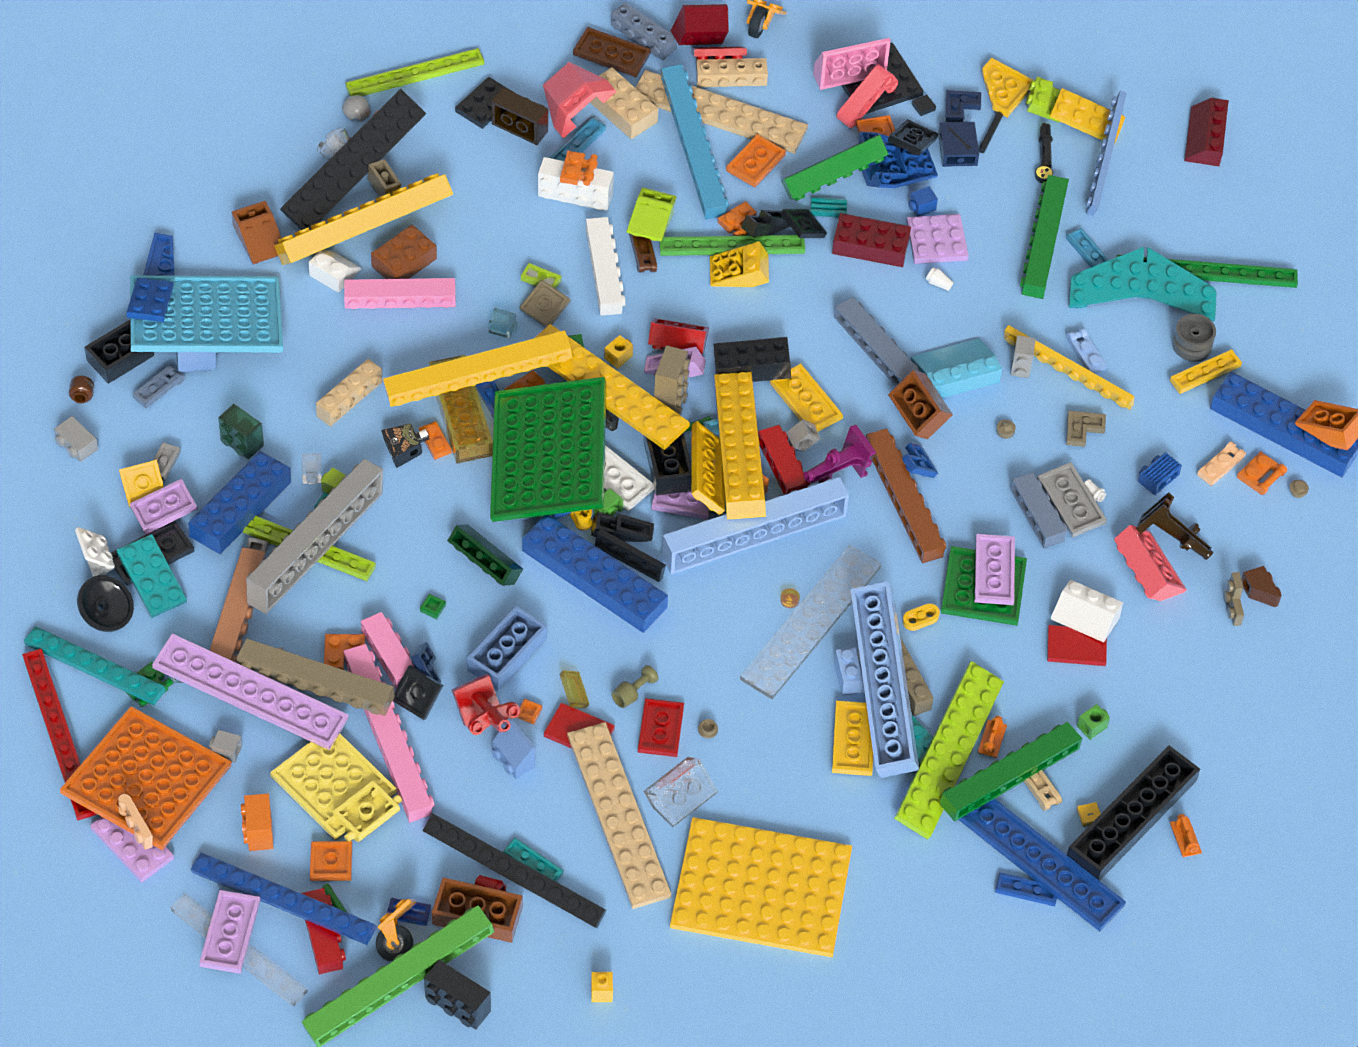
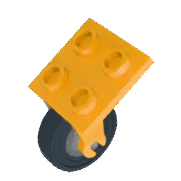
[746,0,787,38]
[376,899,417,962]

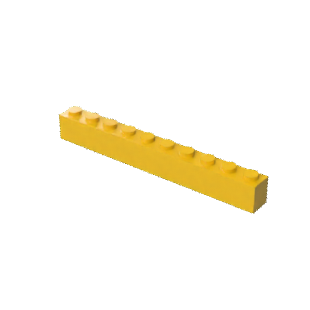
[383,330,572,407]

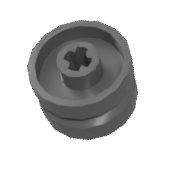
[1172,314,1216,361]

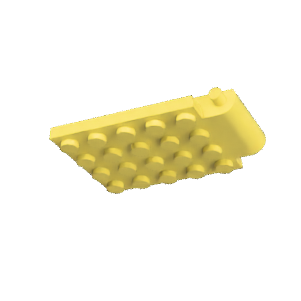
[270,733,402,842]

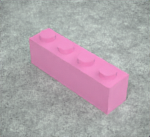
[361,612,414,689]

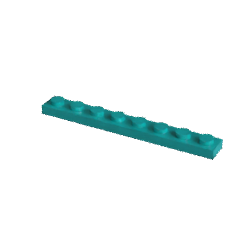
[24,626,166,705]

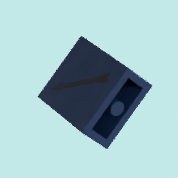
[938,122,979,167]

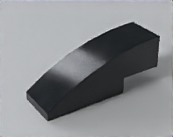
[741,210,790,237]
[591,512,654,542]

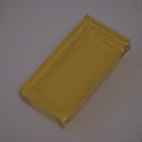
[559,670,590,708]

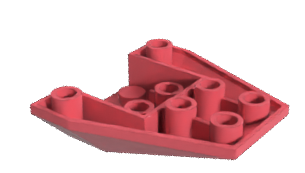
[543,62,617,138]

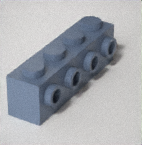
[611,2,677,60]
[1010,473,1067,548]

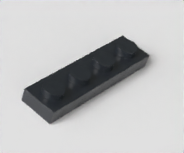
[594,529,666,582]

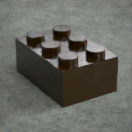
[491,87,548,145]

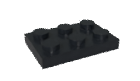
[455,77,510,129]
[888,119,939,156]

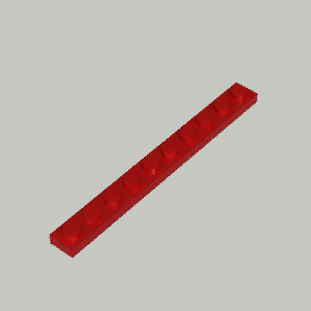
[22,649,97,821]

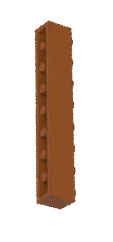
[866,429,946,563]

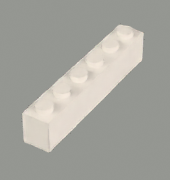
[586,217,625,316]

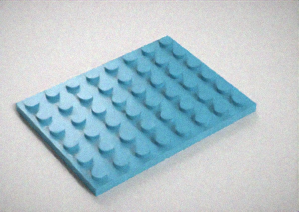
[130,275,283,353]

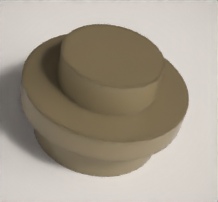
[1289,480,1309,498]
[698,719,718,739]

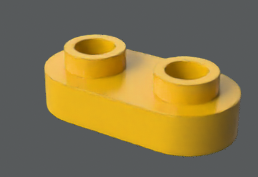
[902,604,940,631]

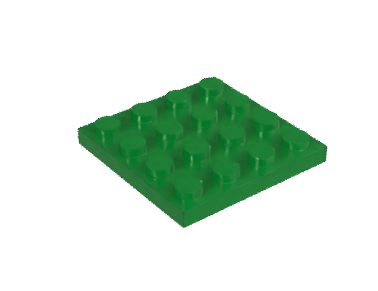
[941,546,1027,626]

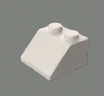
[309,250,361,293]

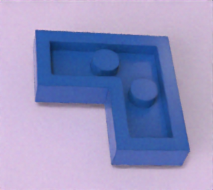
[902,443,938,478]

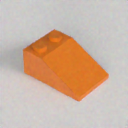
[1295,400,1358,450]

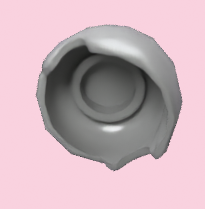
[342,95,371,122]

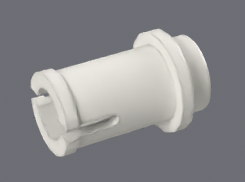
[1084,479,1106,502]

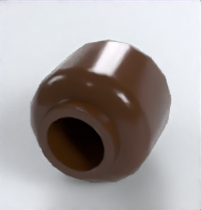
[69,375,94,404]

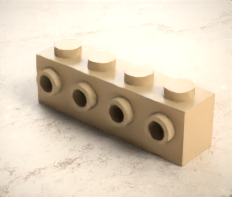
[696,58,768,87]
[316,359,382,427]

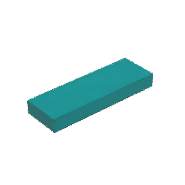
[502,838,563,882]

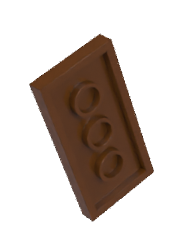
[573,27,651,77]

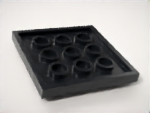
[841,42,924,114]

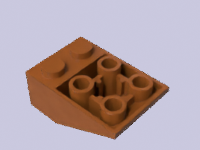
[231,200,282,264]

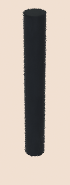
[979,112,1003,153]

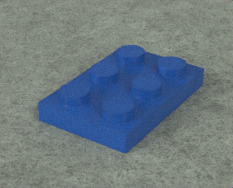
[127,278,174,322]

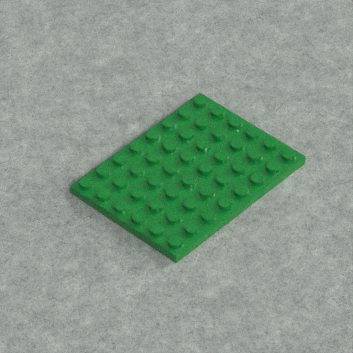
[490,377,606,522]

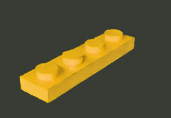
[1170,349,1242,394]

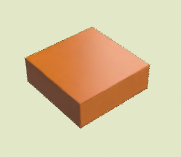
[517,698,543,724]

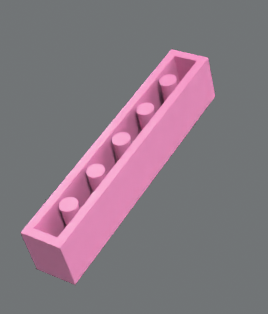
[344,278,456,309]

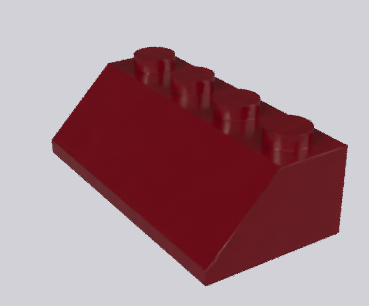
[1184,98,1229,167]

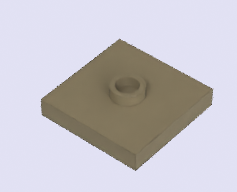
[519,280,571,327]

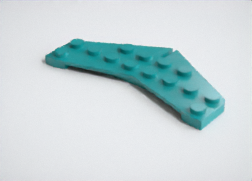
[1069,247,1217,321]

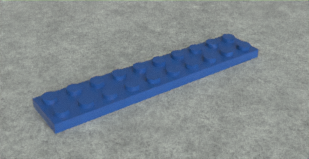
[958,799,1126,932]

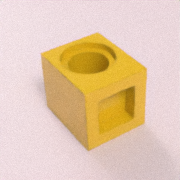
[604,335,633,369]
[591,972,613,1002]

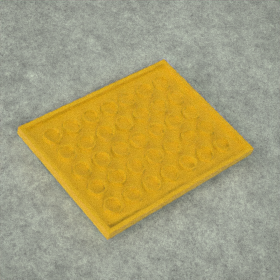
[670,817,852,957]

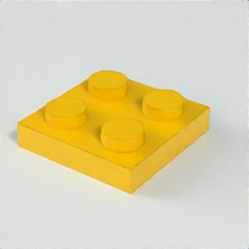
[119,460,164,507]

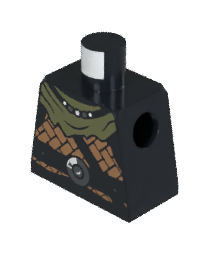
[381,424,430,468]

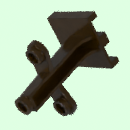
[1136,492,1214,560]

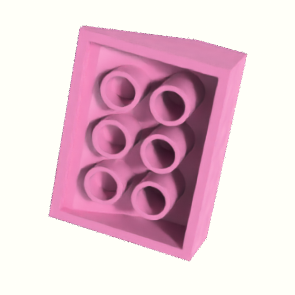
[813,38,891,90]

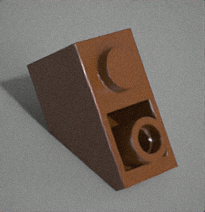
[1241,566,1282,607]

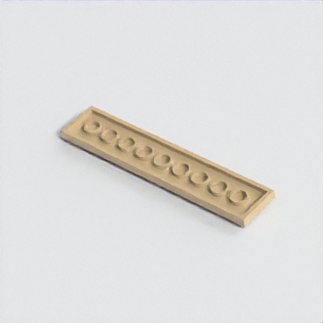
[635,70,808,154]
[567,722,671,909]

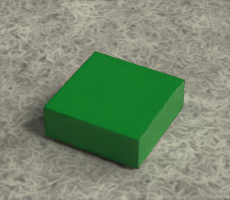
[420,594,446,619]

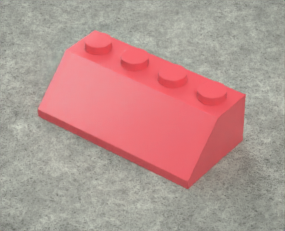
[1114,525,1187,601]

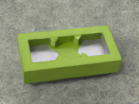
[521,263,562,289]

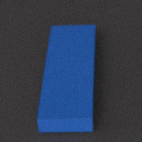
[995,872,1057,907]

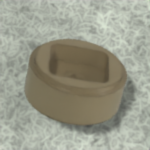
[996,420,1016,439]

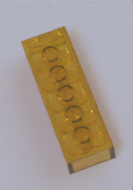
[429,355,493,464]

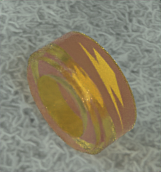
[780,588,800,608]

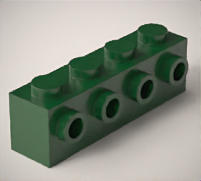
[447,524,523,586]

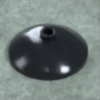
[77,575,134,632]

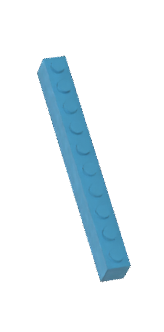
[661,64,729,220]

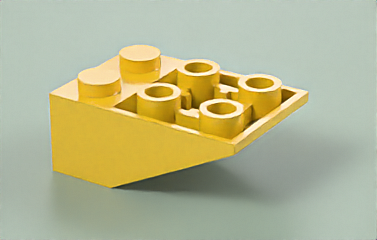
[710,241,769,287]

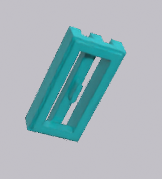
[811,198,847,217]

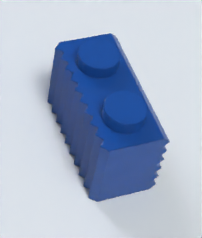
[1138,452,1182,495]

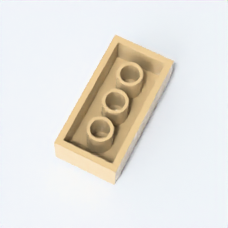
[590,67,658,139]

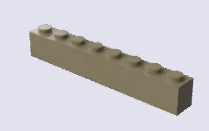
[237,638,395,716]

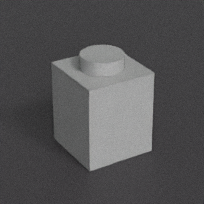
[209,730,242,763]

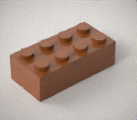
[432,877,523,943]

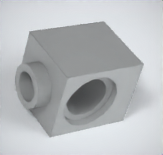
[787,420,820,452]

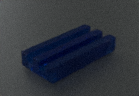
[387,898,431,926]

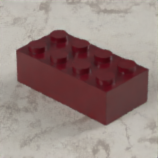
[832,213,911,267]

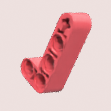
[836,65,898,129]

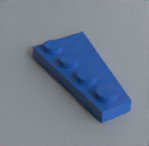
[143,233,175,276]

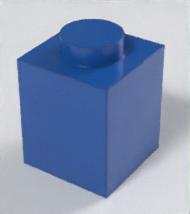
[908,186,938,217]

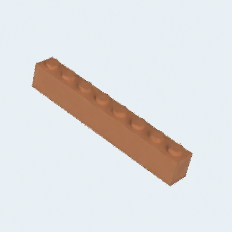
[209,547,266,663]

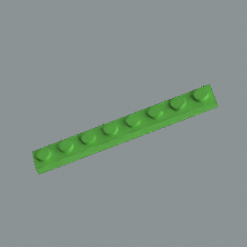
[659,235,805,256]

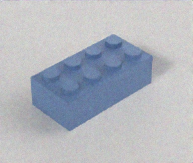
[467,606,547,691]

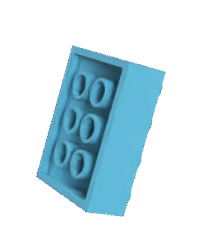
[911,338,1002,398]

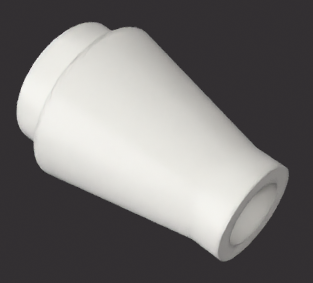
[926,267,954,291]

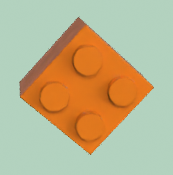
[241,793,274,851]

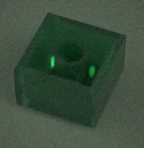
[218,404,264,460]

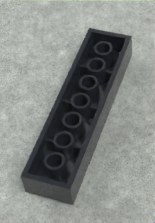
[1067,745,1200,881]

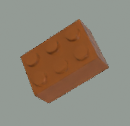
[371,225,437,279]
[888,370,953,440]

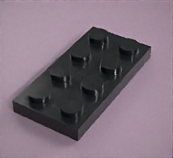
[111,521,195,586]

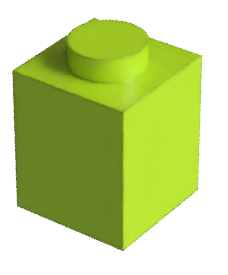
[321,467,347,494]

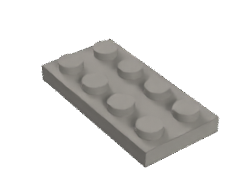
[1037,462,1107,538]

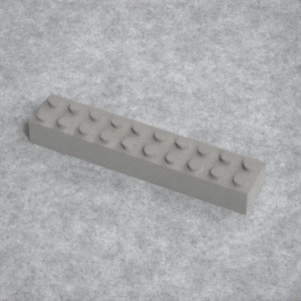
[246,459,383,614]

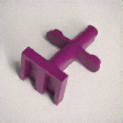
[804,425,876,484]

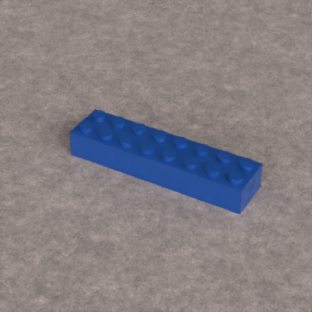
[1210,371,1358,478]
[522,515,668,633]

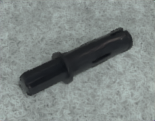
[1039,123,1053,168]

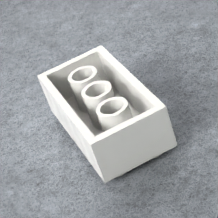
[538,157,614,211]

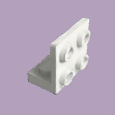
[75,527,115,577]

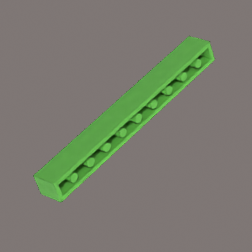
[301,906,494,1047]

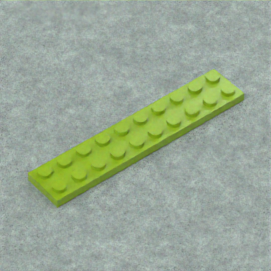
[894,661,1004,840]

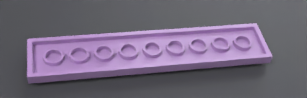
[152,634,349,750]

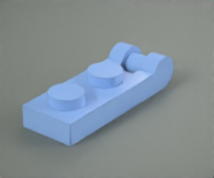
[1066,327,1107,374]

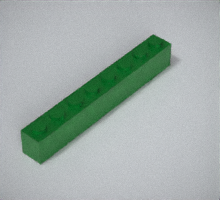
[1020,175,1069,299]
[940,722,1083,822]

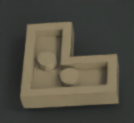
[1066,411,1106,447]
[1224,572,1244,626]

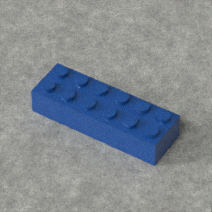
[188,451,291,554]

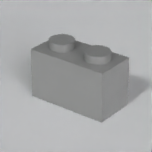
[1011,335,1036,378]
[54,416,98,462]

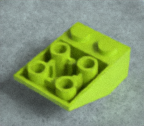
[626,187,677,242]

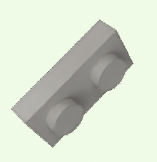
[153,442,181,481]

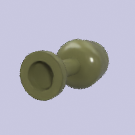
[611,665,659,708]

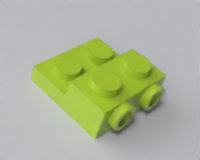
[1026,77,1060,123]

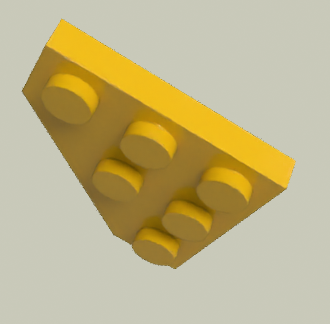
[982,58,1033,118]

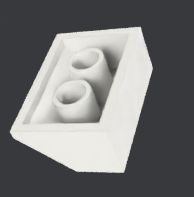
[1051,580,1123,642]

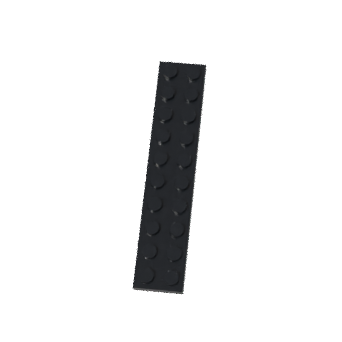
[280,89,427,230]

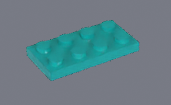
[116,534,187,618]

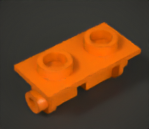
[978,716,1007,758]
[1170,814,1202,857]

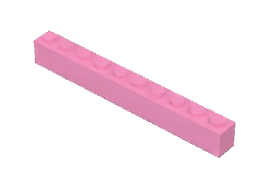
[343,644,435,823]

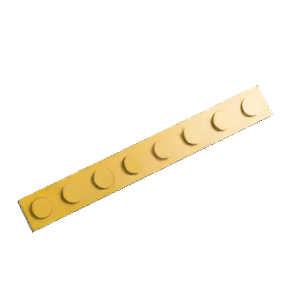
[1004,325,1134,410]

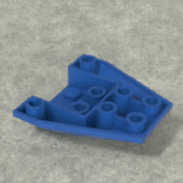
[858,132,938,188]

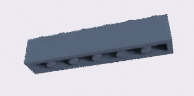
[834,297,919,386]

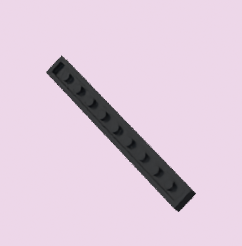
[423,813,607,928]

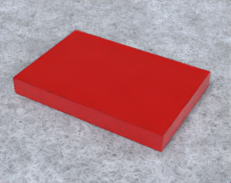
[1047,625,1107,666]
[638,698,684,757]
[544,703,615,749]

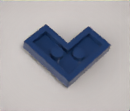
[945,90,981,122]
[411,642,441,683]

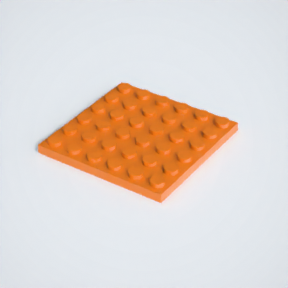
[60,706,232,850]

